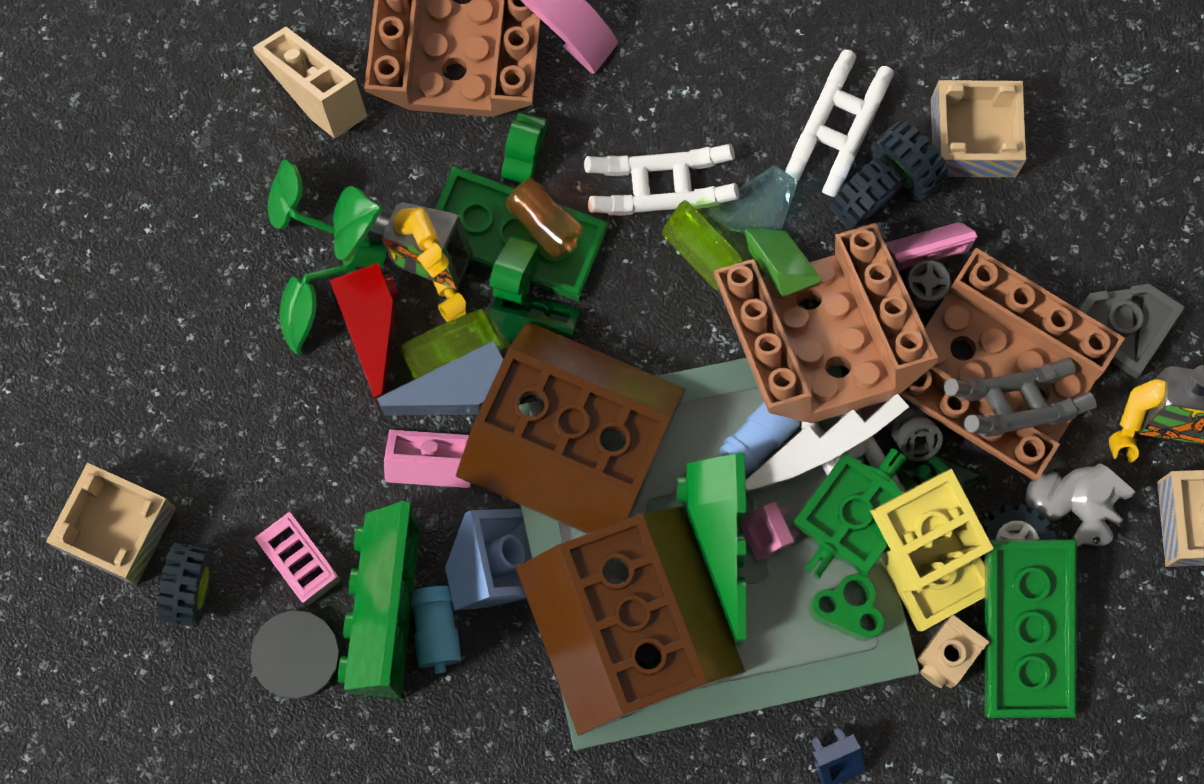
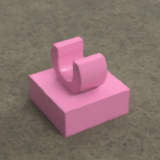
[740,502,799,561]

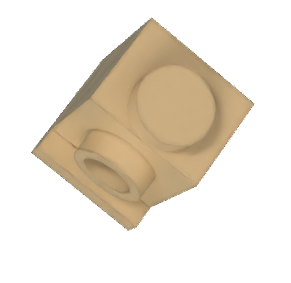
[916,615,989,689]

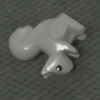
[1025,463,1136,547]

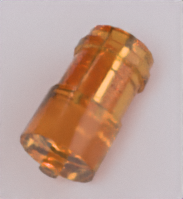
[505,178,583,257]

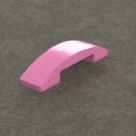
[521,0,619,74]

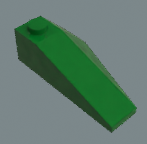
[676,453,746,645]

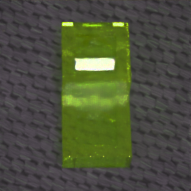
[399,309,500,379]

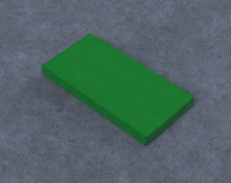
[435,166,609,302]
[985,539,1077,718]

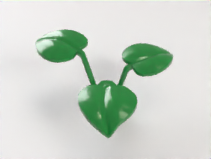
[267,159,387,355]

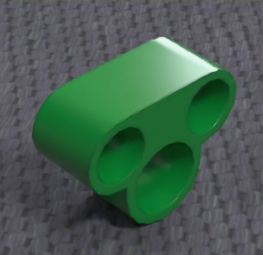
[501,112,548,185]
[490,236,540,304]
[808,574,884,641]

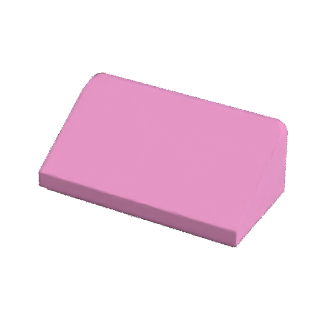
[885,222,977,272]
[384,430,471,488]

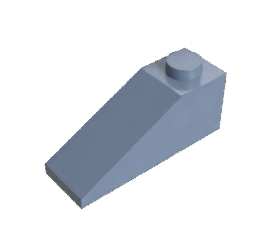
[377,341,503,416]

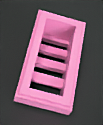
[255,512,342,607]

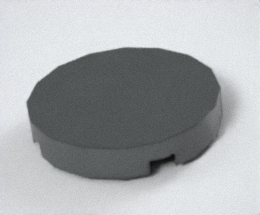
[250,610,341,700]

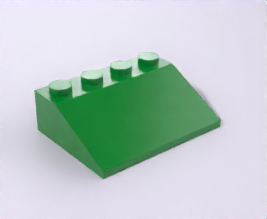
[338,501,421,699]

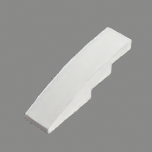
[745,393,909,493]

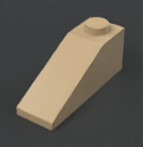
[253,27,368,139]

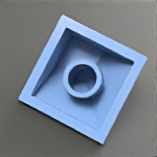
[445,509,532,610]

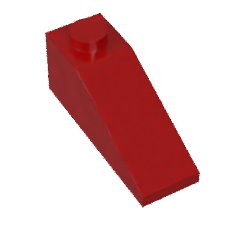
[330,263,400,407]

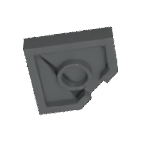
[1078,283,1185,378]

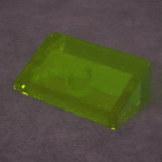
[662,200,742,290]

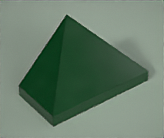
[489,296,581,344]

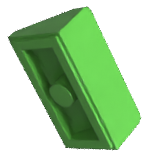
[745,228,821,297]

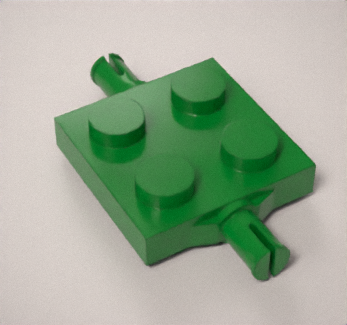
[793,448,907,579]

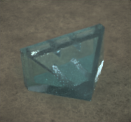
[707,165,797,233]

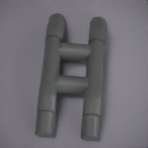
[944,357,1097,437]

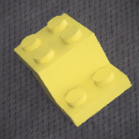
[870,469,994,631]

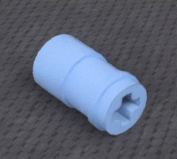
[719,402,800,477]

